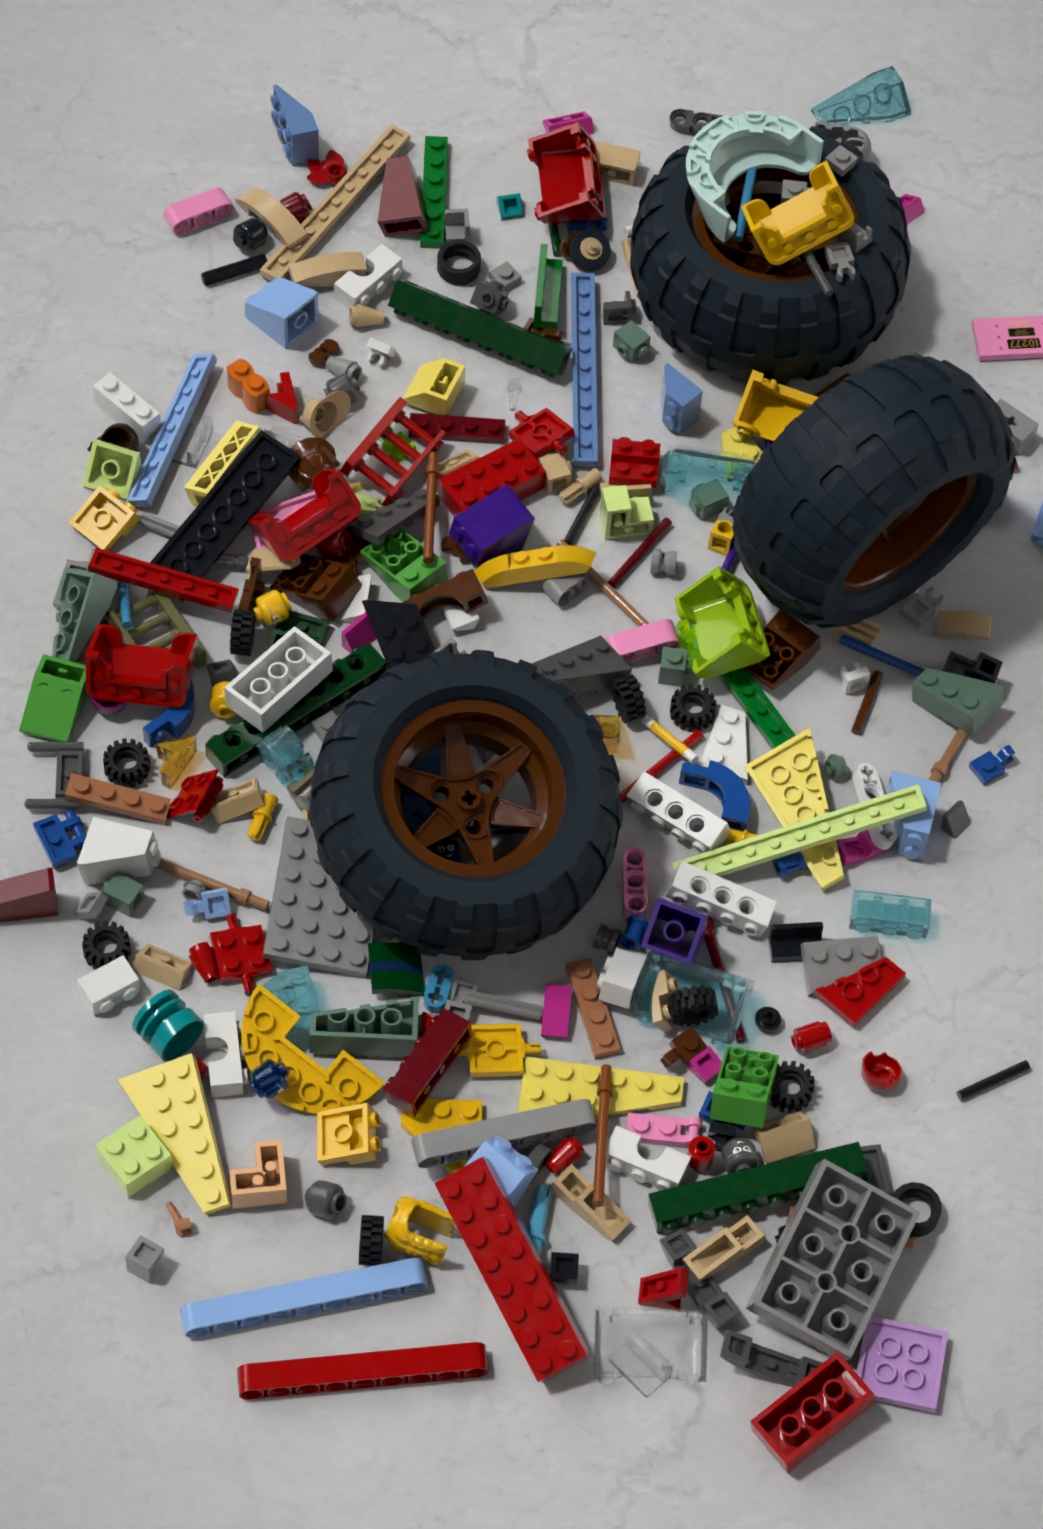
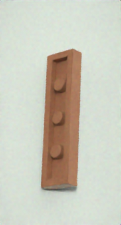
[64,773,171,825]
[565,958,621,1059]

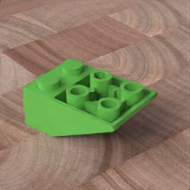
[360,527,448,602]
[19,654,88,742]
[710,1046,780,1128]

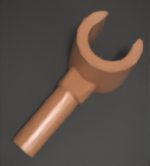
[166,1202,192,1236]

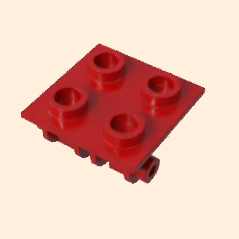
[166,769,224,822]

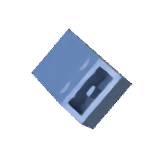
[270,84,319,166]

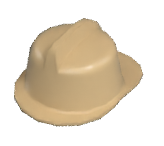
[299,391,351,438]

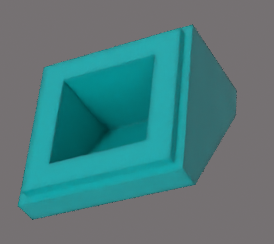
[496,193,524,219]

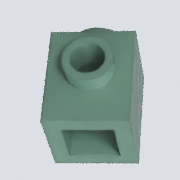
[613,320,651,363]
[689,479,729,521]
[658,647,691,686]
[102,871,144,917]

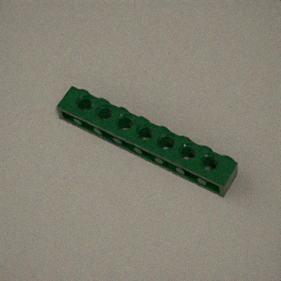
[205,642,387,777]

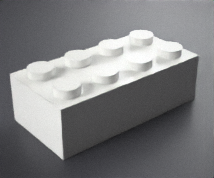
[224,626,333,733]

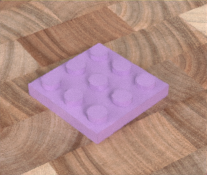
[856,1316,949,1413]

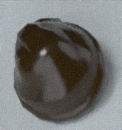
[87,423,139,452]

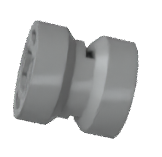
[650,549,677,576]

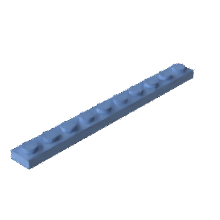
[571,273,598,467]

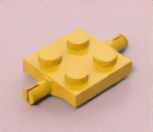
[459,1023,541,1077]

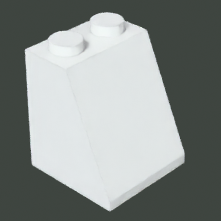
[77,817,161,885]

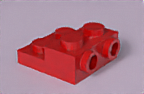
[608,437,661,489]

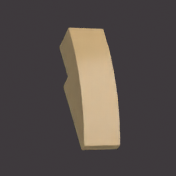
[288,252,367,287]
[548,1164,631,1240]
[683,1215,765,1281]

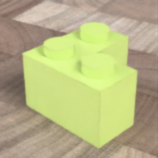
[599,485,654,540]

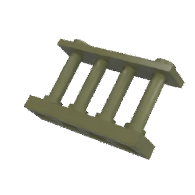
[103,589,206,669]

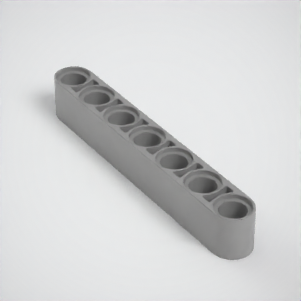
[411,1099,597,1168]

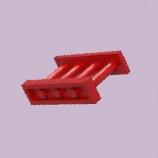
[340,397,445,506]

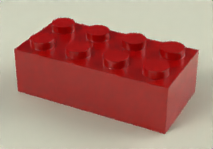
[438,438,546,517]
[750,1351,875,1473]

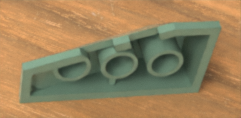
[52,567,118,662]

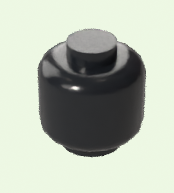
[233,218,268,252]

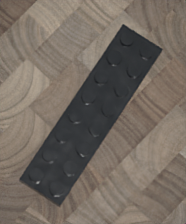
[150,430,301,602]

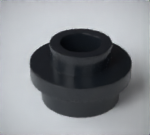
[755,1007,781,1033]

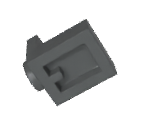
[602,291,636,325]

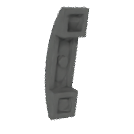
[659,1228,741,1328]
[720,1329,822,1387]

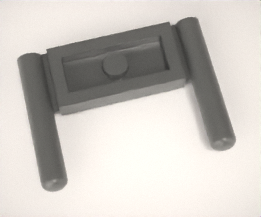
[24,742,84,809]

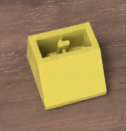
[403,358,465,415]

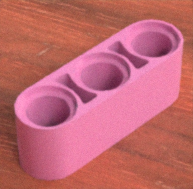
[163,188,234,235]
[605,619,680,663]
[621,847,648,922]

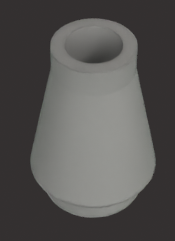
[326,356,362,381]

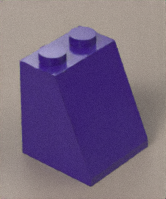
[449,485,535,567]
[640,897,708,965]

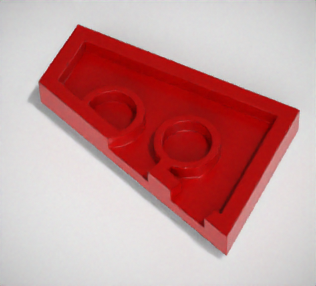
[814,957,906,1027]

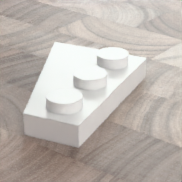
[700,705,748,785]

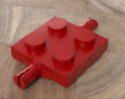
[508,407,575,459]
[209,913,273,996]

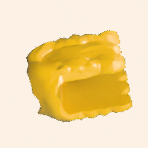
[383,1196,456,1265]

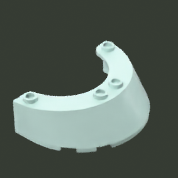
[686,111,824,243]

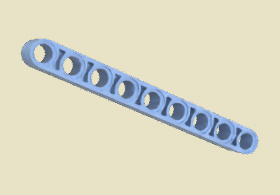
[180,1258,428,1338]

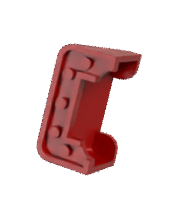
[527,122,606,224]
[247,467,361,561]
[85,624,197,708]

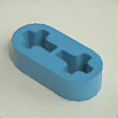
[423,964,454,1013]

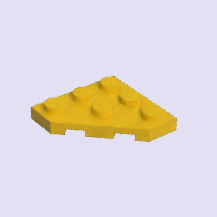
[401,1099,482,1174]

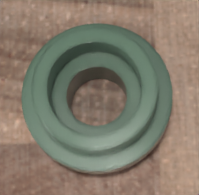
[825,754,847,779]

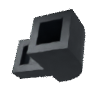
[942,651,1003,683]

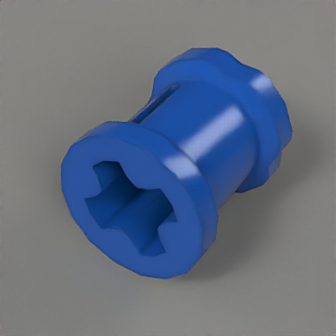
[773,851,806,879]
[619,915,649,950]

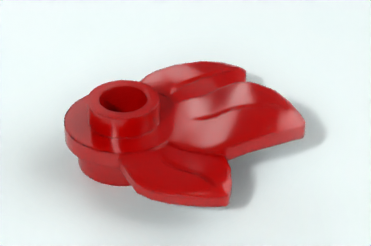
[307,150,347,185]

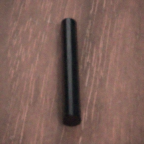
[564,487,600,545]
[957,1060,1030,1101]

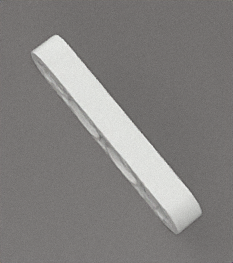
[852,763,897,850]

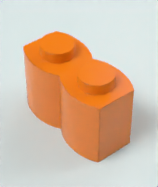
[227,359,270,414]

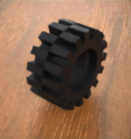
[230,609,255,656]
[611,674,646,723]
[670,684,716,732]
[103,738,150,788]
[82,921,131,970]
[668,985,719,1026]
[770,1061,815,1113]
[359,1215,384,1266]

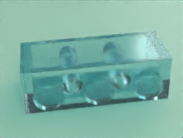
[849,889,932,939]

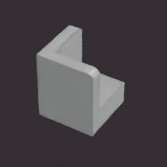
[444,208,470,243]
[125,1235,164,1283]

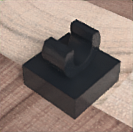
[708,1121,737,1151]
[550,1252,579,1284]

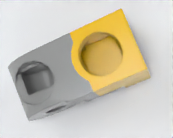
[708,507,735,555]

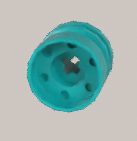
[132,989,204,1061]

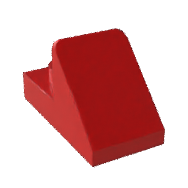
[265,371,299,424]
[638,1267,689,1310]

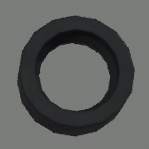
[437,240,481,285]
[892,1182,942,1238]

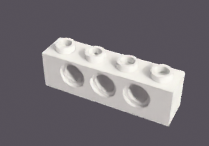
[627,771,731,853]
[665,860,777,937]

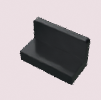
[768,922,823,963]

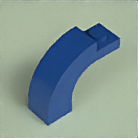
[143,679,195,747]
[679,760,750,831]

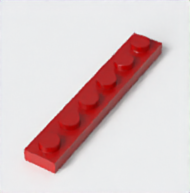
[88,547,239,613]

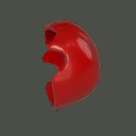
[861,1051,902,1091]

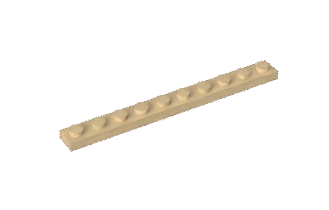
[260,124,410,281]

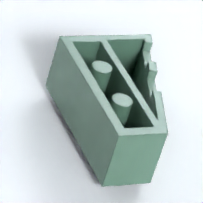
[912,667,1003,736]

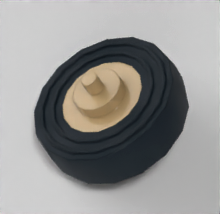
[569,229,611,271]

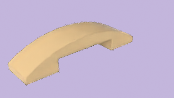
[235,188,308,249]

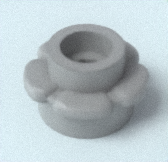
[182,880,206,900]

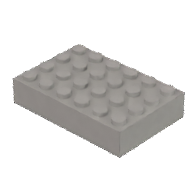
[745,1159,921,1361]

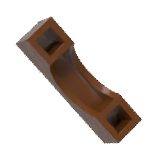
[402,569,488,621]

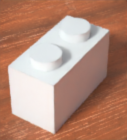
[596,947,646,1009]
[77,955,140,1016]

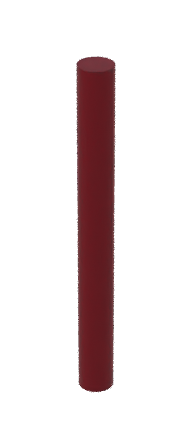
[608,517,672,588]

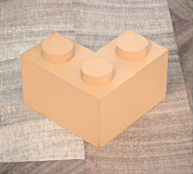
[229,1140,287,1209]

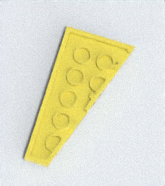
[745,728,845,891]
[118,1053,232,1215]
[518,1057,684,1120]

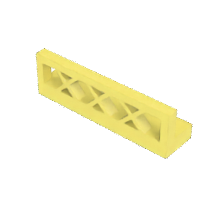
[184,420,261,506]

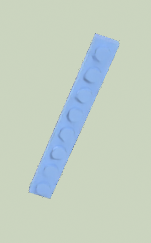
[127,353,217,507]

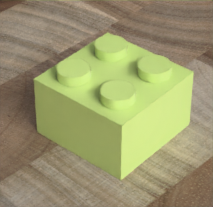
[95,1116,173,1199]

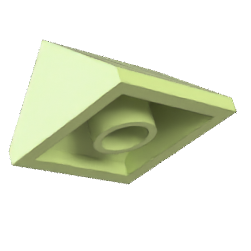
[82,439,142,499]

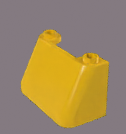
[741,160,855,265]
[733,370,819,442]

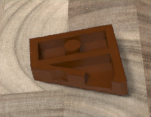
[238,557,265,611]

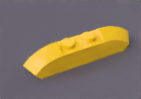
[474,545,596,588]

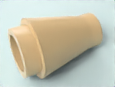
[349,304,384,327]

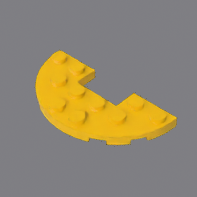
[241,984,385,1114]

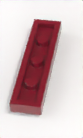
[408,413,506,444]

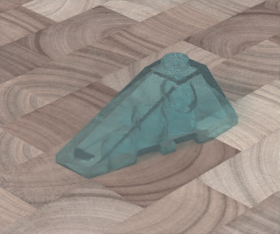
[811,66,911,126]

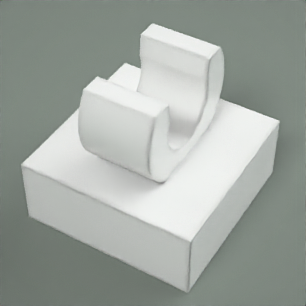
[366,337,396,367]
[840,662,870,695]

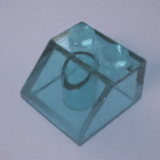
[262,965,321,1033]

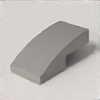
[445,977,480,1021]

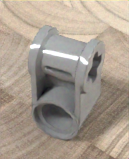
[543,570,589,606]

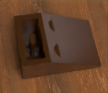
[270,554,362,621]
[743,610,820,690]

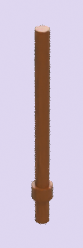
[423,452,440,564]
[593,1064,613,1207]

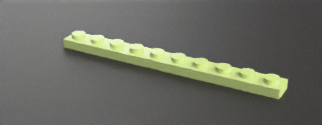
[672,784,927,877]

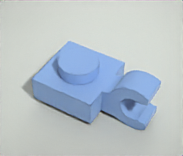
[183,888,231,919]

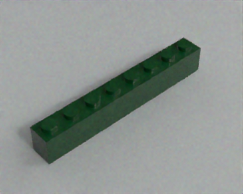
[388,279,573,378]
[648,1142,868,1234]

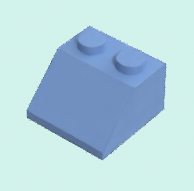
[661,363,703,435]

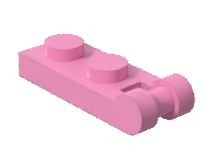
[626,1113,703,1148]

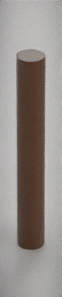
[851,670,883,735]

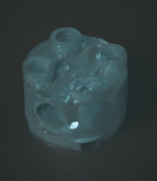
[256,724,314,785]

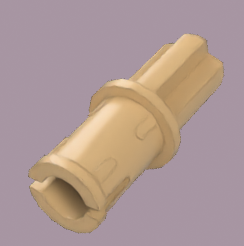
[559,468,603,505]

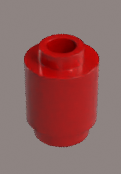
[791,1021,832,1054]
[687,1136,716,1172]

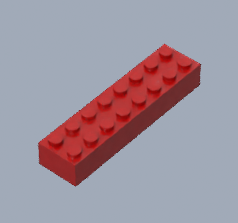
[434,1156,592,1383]

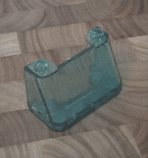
[659,445,758,493]
[630,951,755,1048]

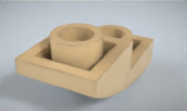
[937,611,991,640]
[652,969,680,1032]

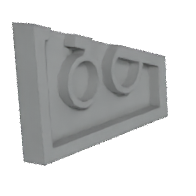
[800,936,881,996]

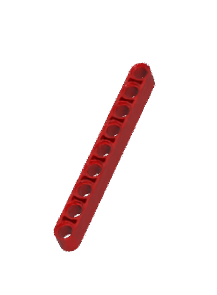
[237,1342,489,1400]

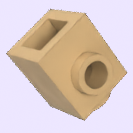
[539,453,572,494]

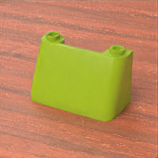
[674,566,770,680]

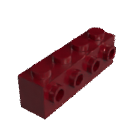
[384,1008,473,1117]

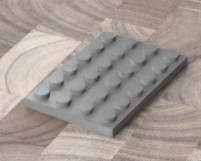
[262,816,374,978]

